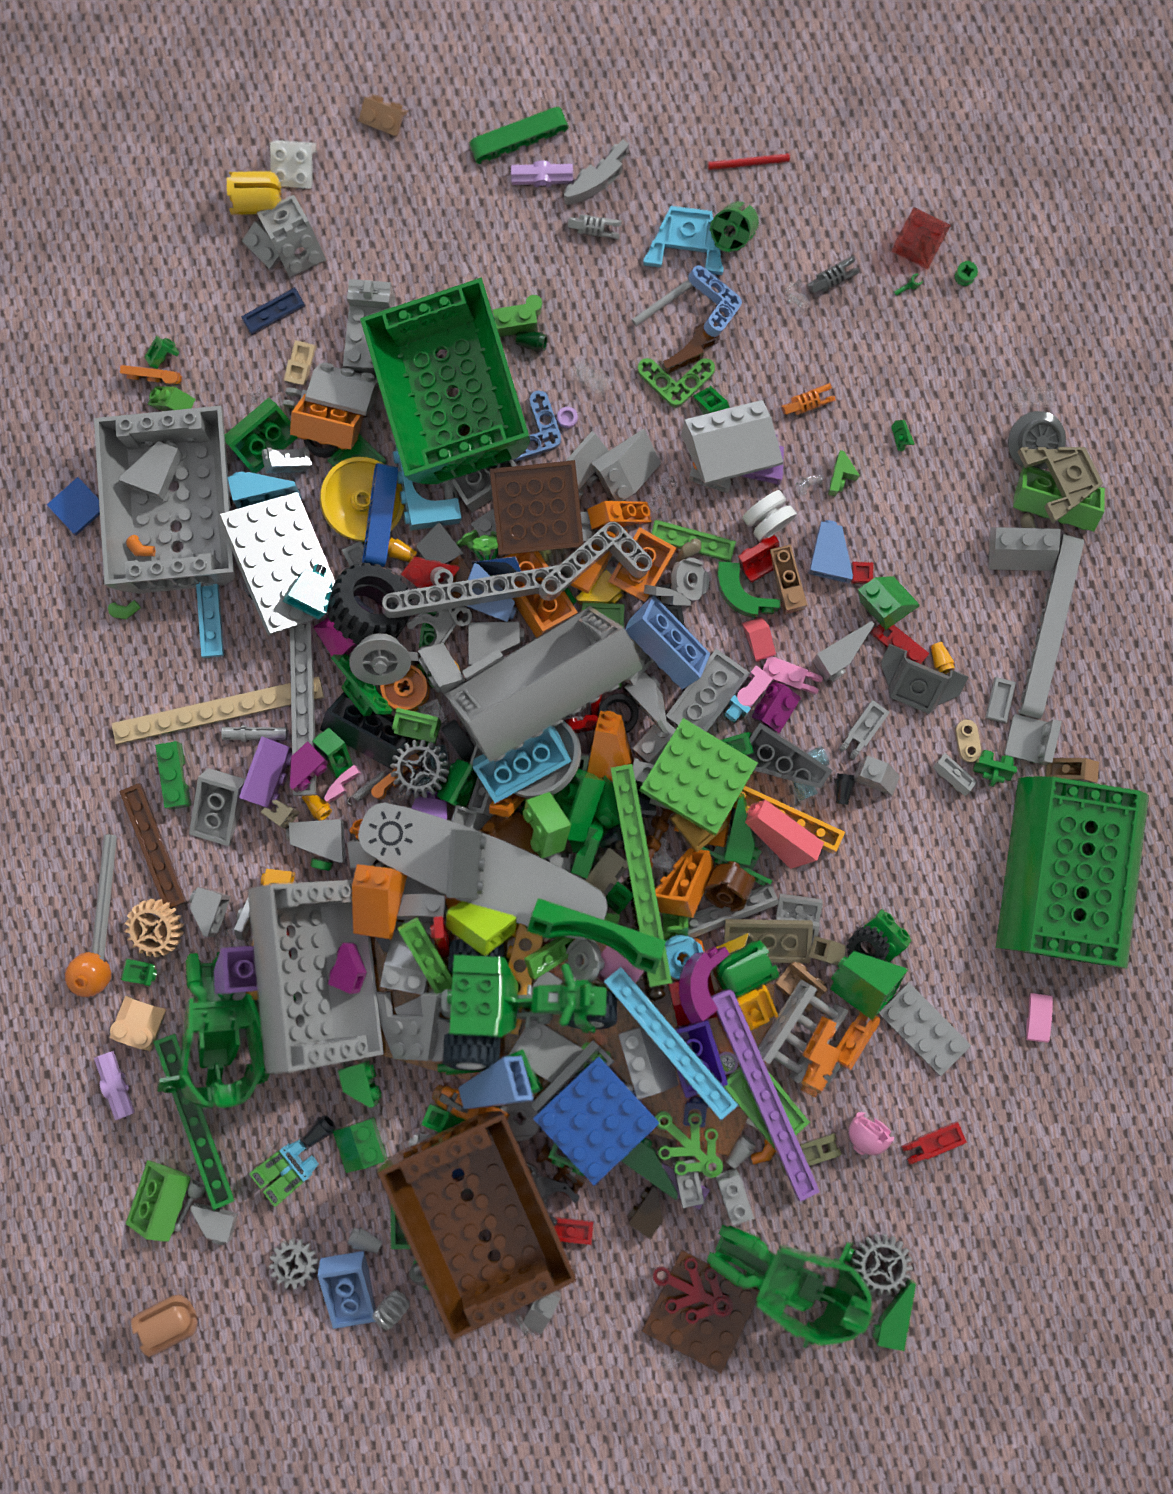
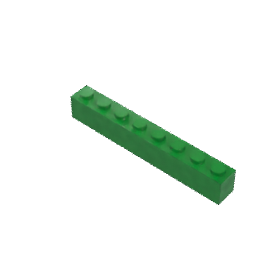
[154,1034,235,1210]

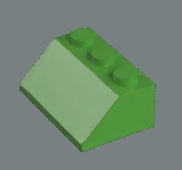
[126,1160,191,1242]

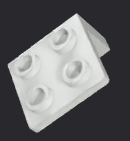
[270,140,316,189]

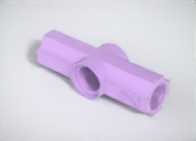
[511,160,573,188]
[94,1051,135,1120]

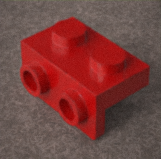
[738,535,780,583]

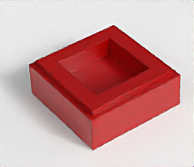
[851,562,873,584]

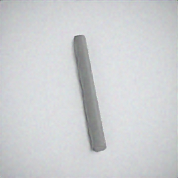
[632,276,699,326]

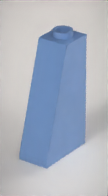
[459,1056,533,1109]

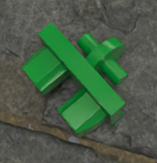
[973,750,1017,787]

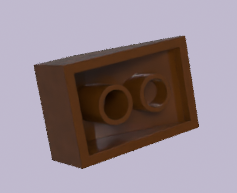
[479,811,540,857]

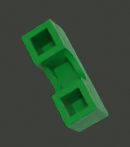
[155,741,192,810]

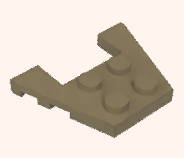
[1018,447,1103,523]

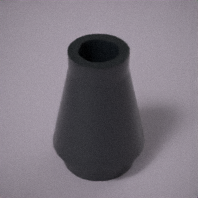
[834,773,856,805]
[303,1115,335,1147]

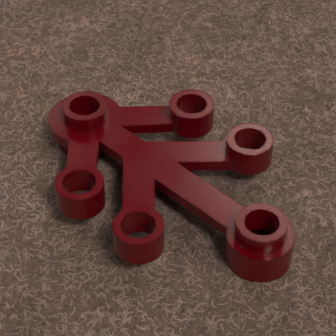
[653,1257,733,1324]

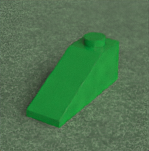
[725,793,759,866]
[872,1279,916,1351]

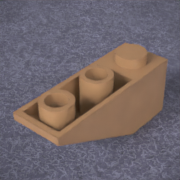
[770,544,807,615]

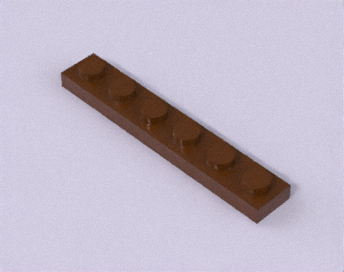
[119,783,187,909]

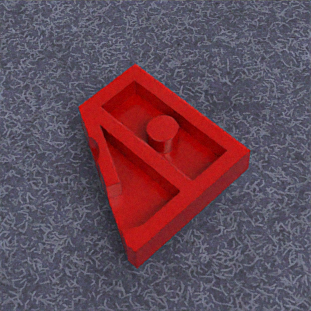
[401,556,460,588]

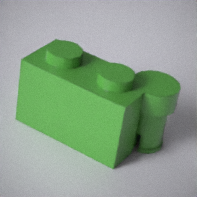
[493,295,542,337]

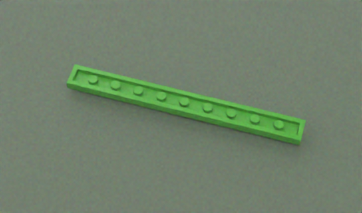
[611,764,672,987]

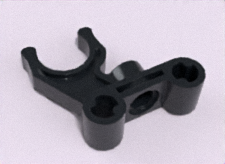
[526,1163,580,1226]

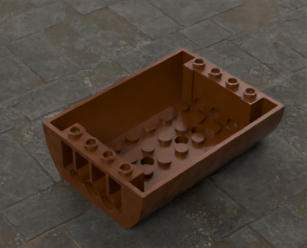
[377,1111,577,1341]

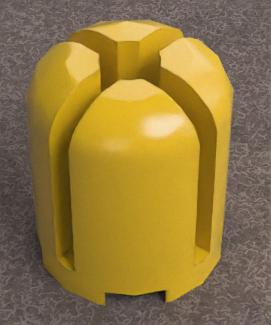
[227,171,282,215]

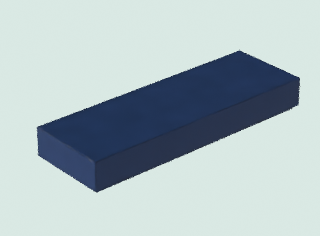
[241,287,306,335]

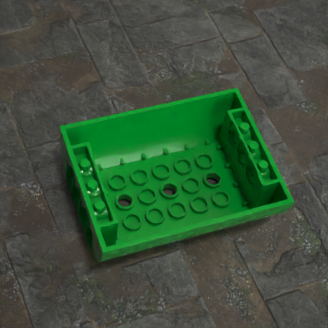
[360,277,530,485]

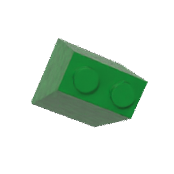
[830,951,908,1021]

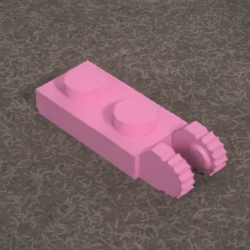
[763,656,823,694]

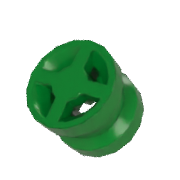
[954,261,978,286]

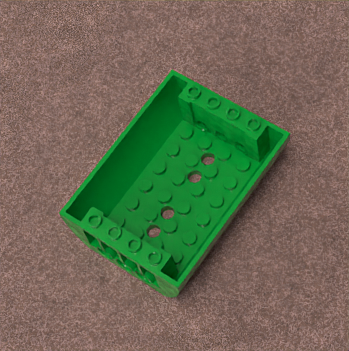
[995,776,1149,969]

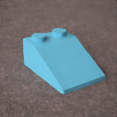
[228,472,302,509]

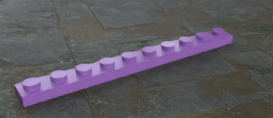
[711,989,820,1202]

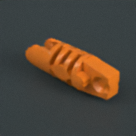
[781,383,836,415]

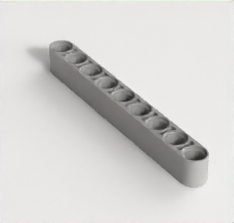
[1018,534,1084,719]
[382,565,570,618]

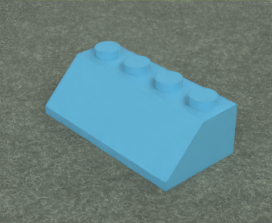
[473,725,571,803]

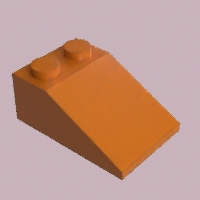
[608,527,676,603]
[352,864,407,940]

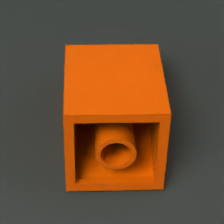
[587,711,634,781]

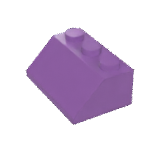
[239,736,292,809]
[214,946,258,994]

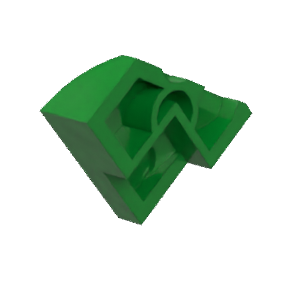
[571,820,603,879]

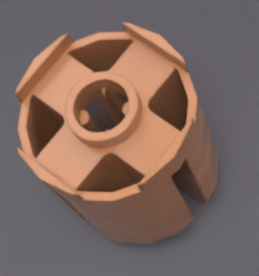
[131,1294,197,1357]

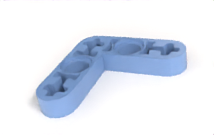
[688,266,742,337]
[513,390,561,462]

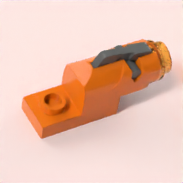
[800,1016,841,1098]
[432,1084,510,1121]

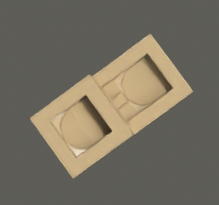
[284,340,317,386]

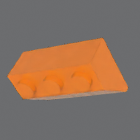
[290,394,364,449]

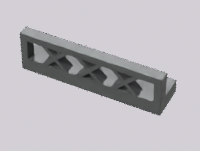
[530,1041,615,1112]

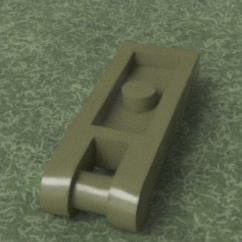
[777,1133,842,1174]

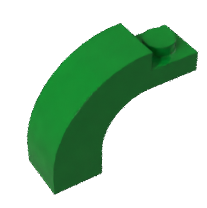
[717,562,780,618]

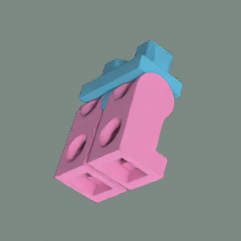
[724,666,773,723]

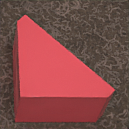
[742,617,776,661]

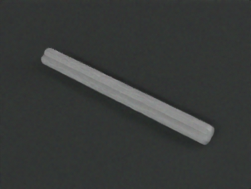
[91,834,117,961]

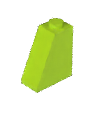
[446,901,517,956]

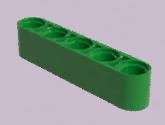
[469,107,569,164]

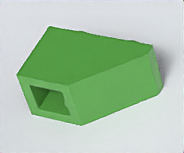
[147,386,195,411]

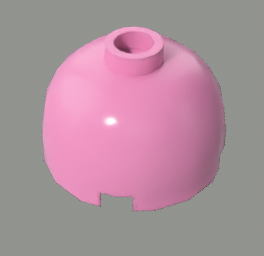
[848,1112,894,1155]

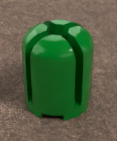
[709,201,759,252]
[715,940,779,999]

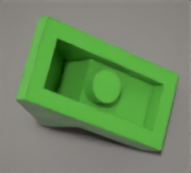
[828,450,859,497]

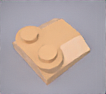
[109,996,166,1051]

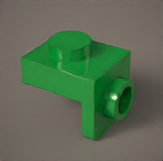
[120,958,157,987]

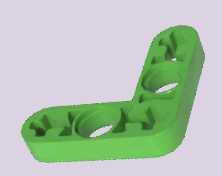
[638,358,715,407]

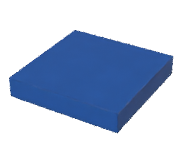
[47,477,100,536]

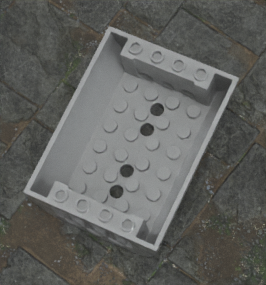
[94,406,235,594]
[248,880,383,1073]

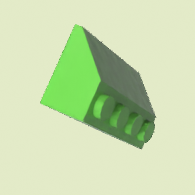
[1013,465,1105,532]

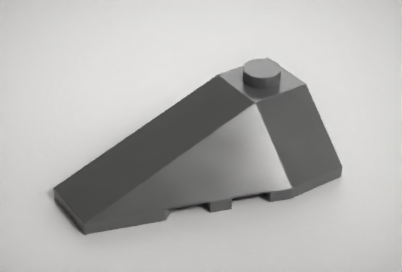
[746,723,833,789]

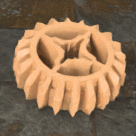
[124,899,184,957]

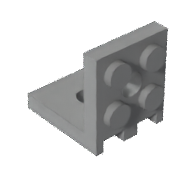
[257,195,326,277]

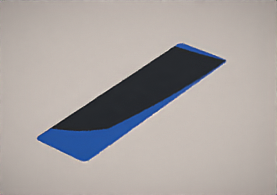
[472,557,521,576]

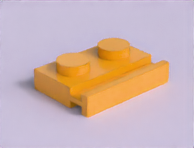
[737,985,779,1031]

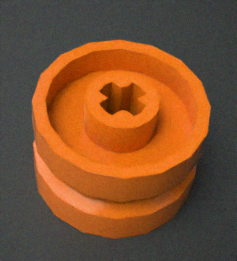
[380,665,430,712]

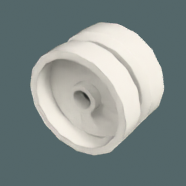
[742,490,797,542]

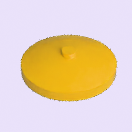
[320,457,404,542]

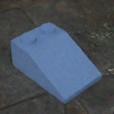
[318,1251,376,1329]

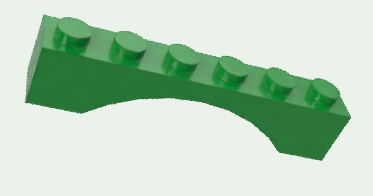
[527,898,666,974]

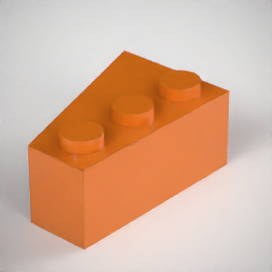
[655,848,714,918]

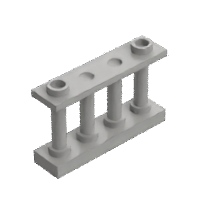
[758,980,848,1085]

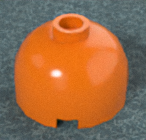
[65,952,111,998]

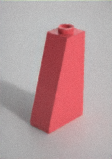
[745,800,824,869]

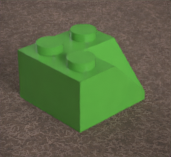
[523,792,571,859]

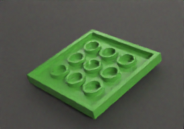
[639,718,758,836]

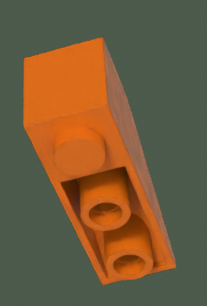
[587,501,652,529]

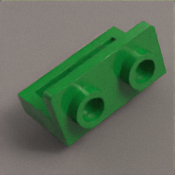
[863,909,911,962]

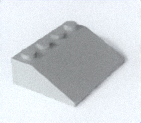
[681,400,783,485]

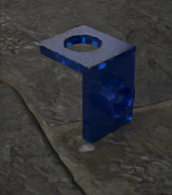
[683,1097,709,1127]

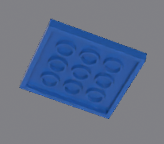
[533,1056,659,1185]

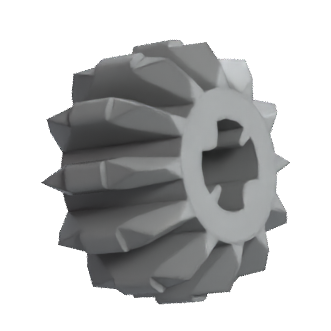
[373,1290,410,1330]

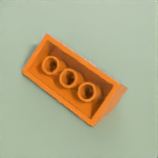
[496,551,578,638]

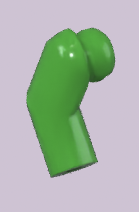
[108,600,141,619]

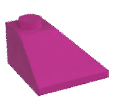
[313,617,360,656]

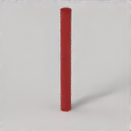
[708,153,790,170]

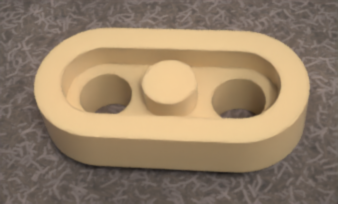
[955,720,981,762]

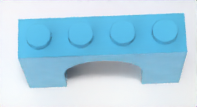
[393,446,461,531]

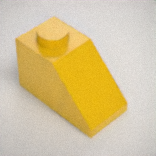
[575,569,624,605]

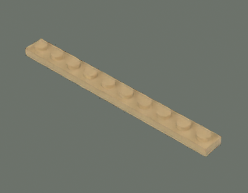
[112,677,324,745]

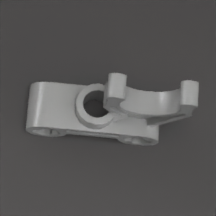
[406,567,472,650]

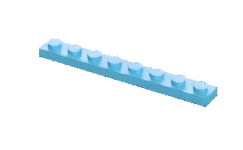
[604,967,738,1120]

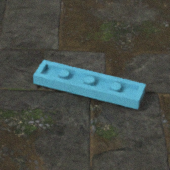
[196,582,224,658]

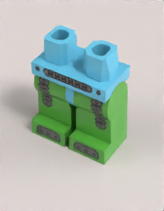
[249,1139,319,1207]

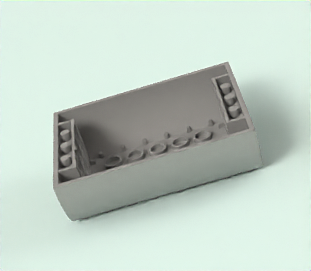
[445,606,643,762]

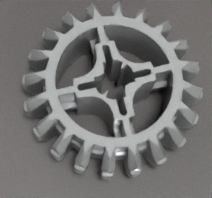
[390,740,449,798]
[852,1233,913,1296]

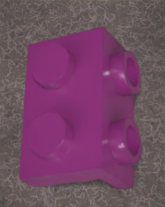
[751,682,801,733]

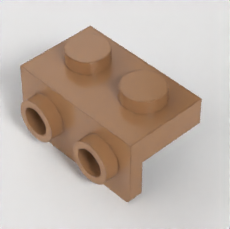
[358,94,408,136]
[773,961,828,1013]

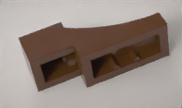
[662,323,720,374]

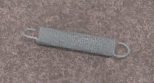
[347,768,392,805]

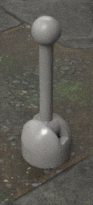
[174,1180,206,1232]

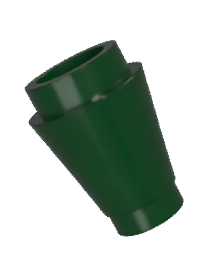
[516,332,548,352]

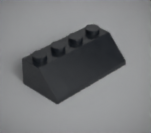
[320,692,414,770]

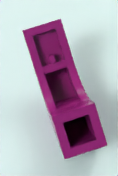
[679,947,729,1023]

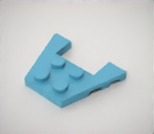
[643,206,724,275]

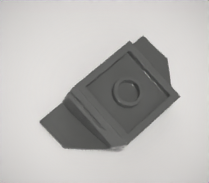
[881,644,969,714]

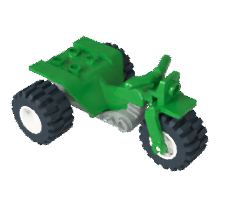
[441,938,617,1071]

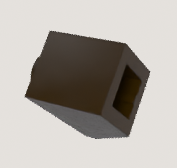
[627,1184,663,1240]

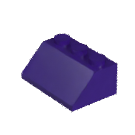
[674,1020,728,1098]

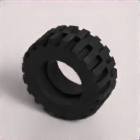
[327,563,413,645]

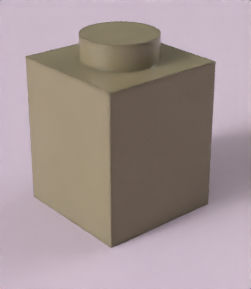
[809,936,846,966]

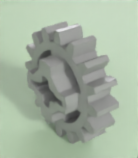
[269,1238,319,1289]

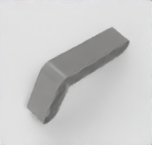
[539,522,652,601]

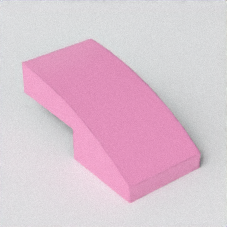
[324,765,361,803]
[1026,993,1053,1043]

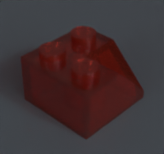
[891,207,951,270]

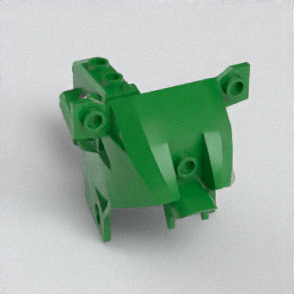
[157,952,270,1108]
[707,1225,872,1348]

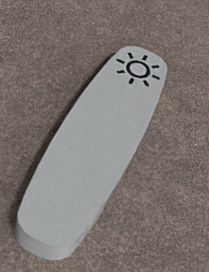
[358,803,608,940]

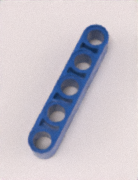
[362,463,398,568]

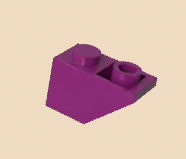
[290,741,329,792]
[328,942,367,994]

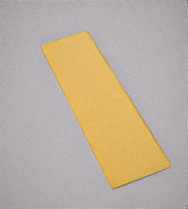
[716,933,749,953]

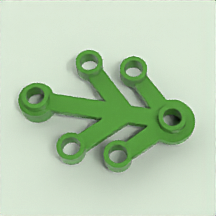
[655,1111,723,1178]

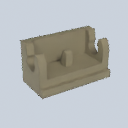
[261,800,300,829]

